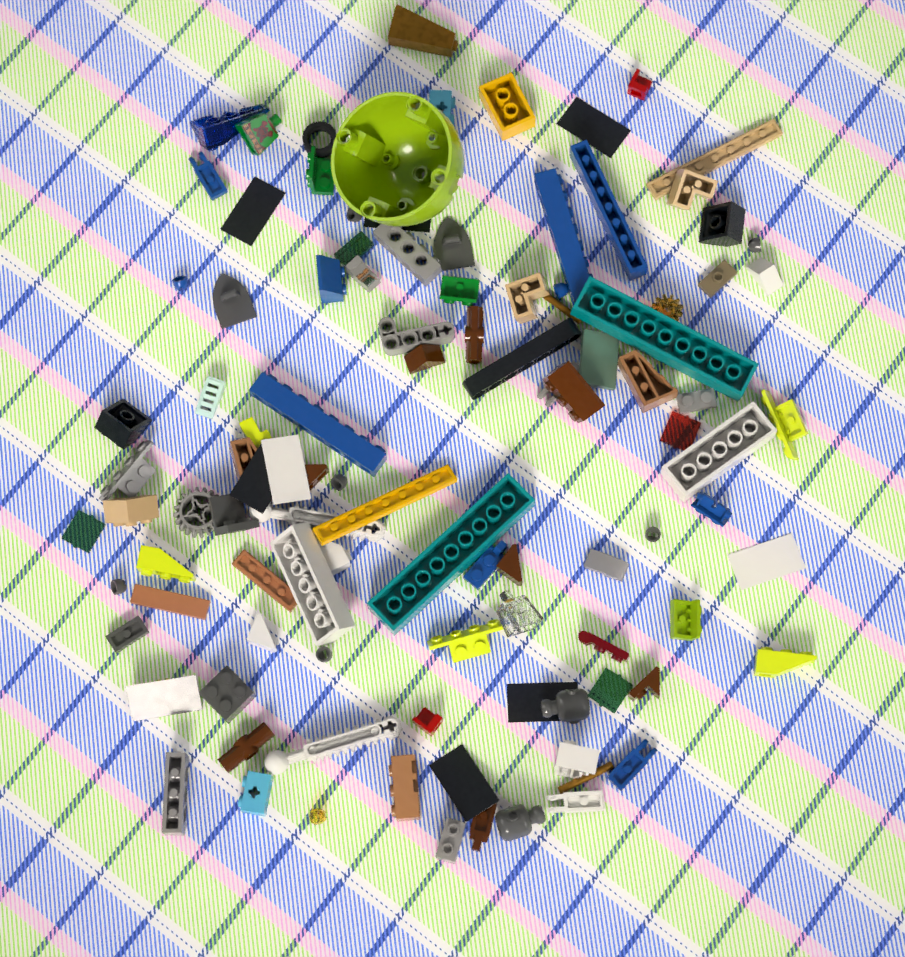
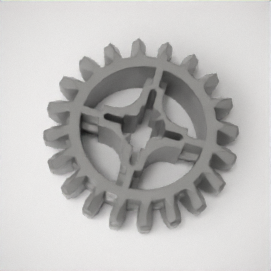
[173,487,219,539]

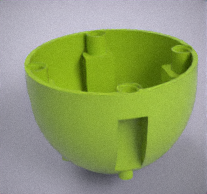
[331,92,465,226]

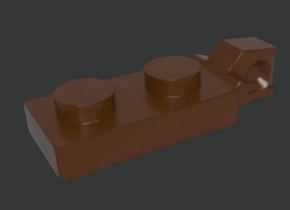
[469,802,498,852]

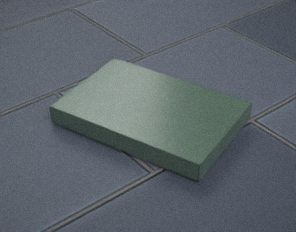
[579,329,619,391]

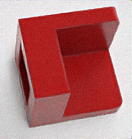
[627,68,652,101]
[412,707,443,737]

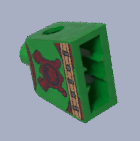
[235,113,282,156]

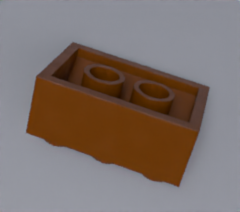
[542,361,605,423]

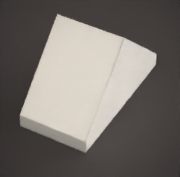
[746,257,783,296]
[246,612,277,653]

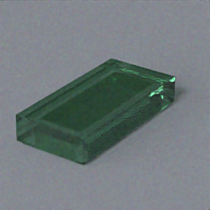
[334,231,374,268]

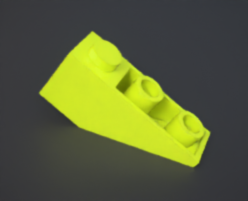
[136,545,196,583]
[754,647,817,678]

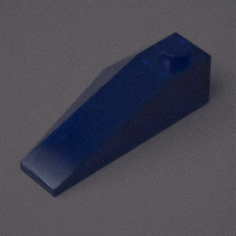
[190,104,270,151]

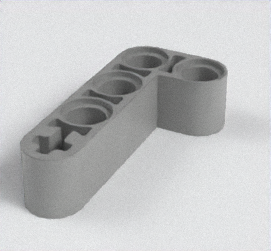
[378,317,455,356]

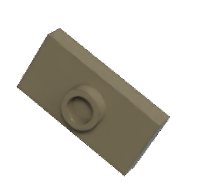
[698,259,738,298]

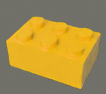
[478,72,536,141]

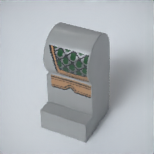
[345,255,381,293]

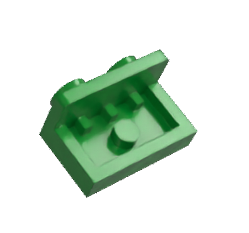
[439,275,480,306]

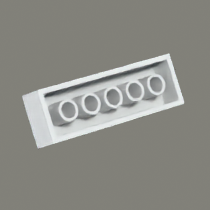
[660,401,777,503]
[270,522,356,646]

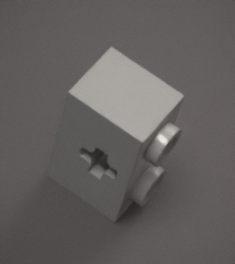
[435,817,466,864]

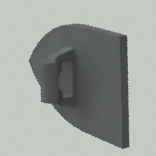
[434,217,475,271]
[213,273,257,329]

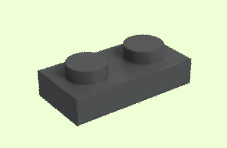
[105,615,150,654]

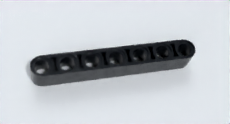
[462,318,582,400]

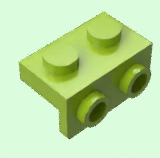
[670,599,702,641]

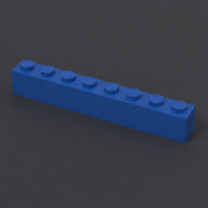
[569,140,648,281]
[534,168,593,306]
[249,372,387,477]

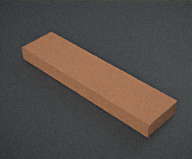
[231,549,297,613]
[130,584,211,620]

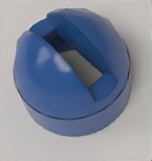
[172,276,188,291]
[553,282,568,299]

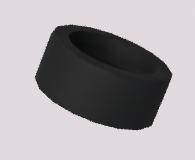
[302,121,336,158]

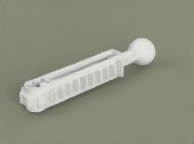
[249,503,386,543]
[264,715,403,775]

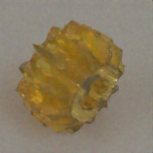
[652,294,683,321]

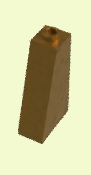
[388,5,458,58]

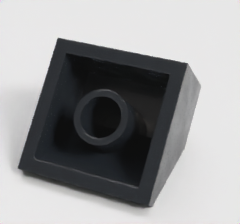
[699,201,746,247]
[94,399,152,450]

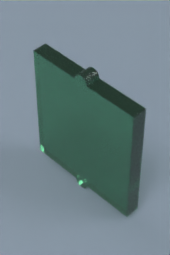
[61,510,106,554]
[588,668,633,714]

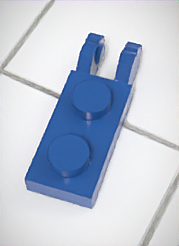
[188,151,228,201]
[606,739,658,791]

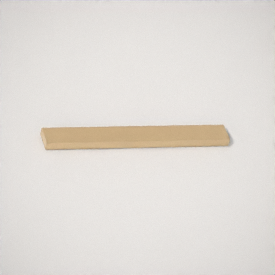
[646,118,783,200]

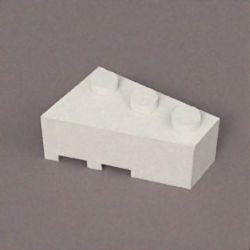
[554,740,600,779]

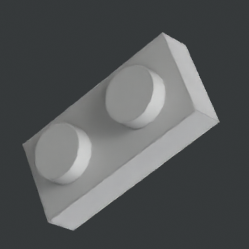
[676,388,717,415]

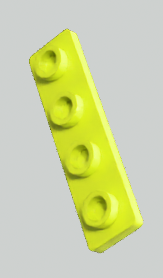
[761,389,809,461]
[427,619,505,663]

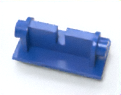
[691,492,733,527]

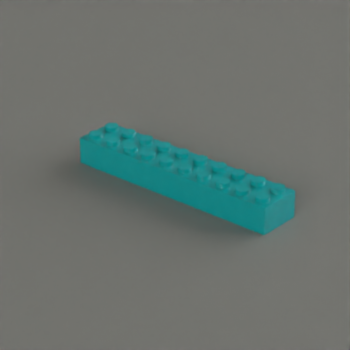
[570,276,759,402]
[367,473,535,636]

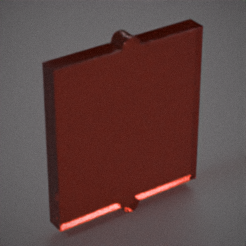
[660,411,701,451]

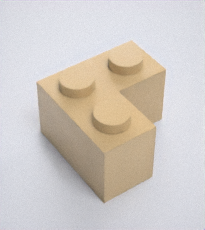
[666,169,718,210]
[505,272,550,324]
[103,495,159,527]

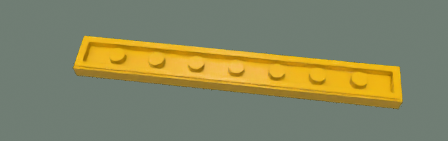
[313,464,457,546]

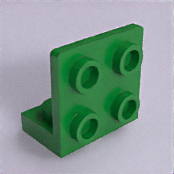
[306,146,334,195]

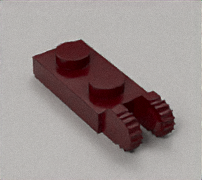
[578,631,630,663]

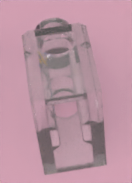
[496,590,544,638]

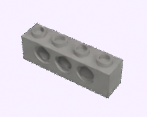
[373,224,442,287]
[162,752,189,836]

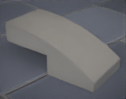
[584,549,629,582]

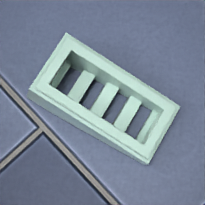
[195,376,226,420]

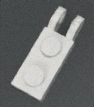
[547,790,604,813]

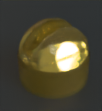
[309,808,327,825]

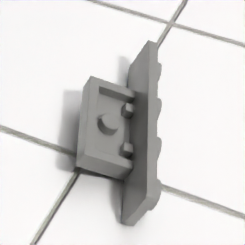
[99,440,156,501]

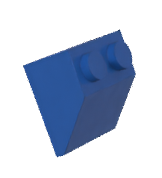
[316,255,347,304]

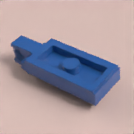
[463,540,508,590]

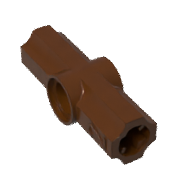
[465,306,484,365]
[217,722,275,773]

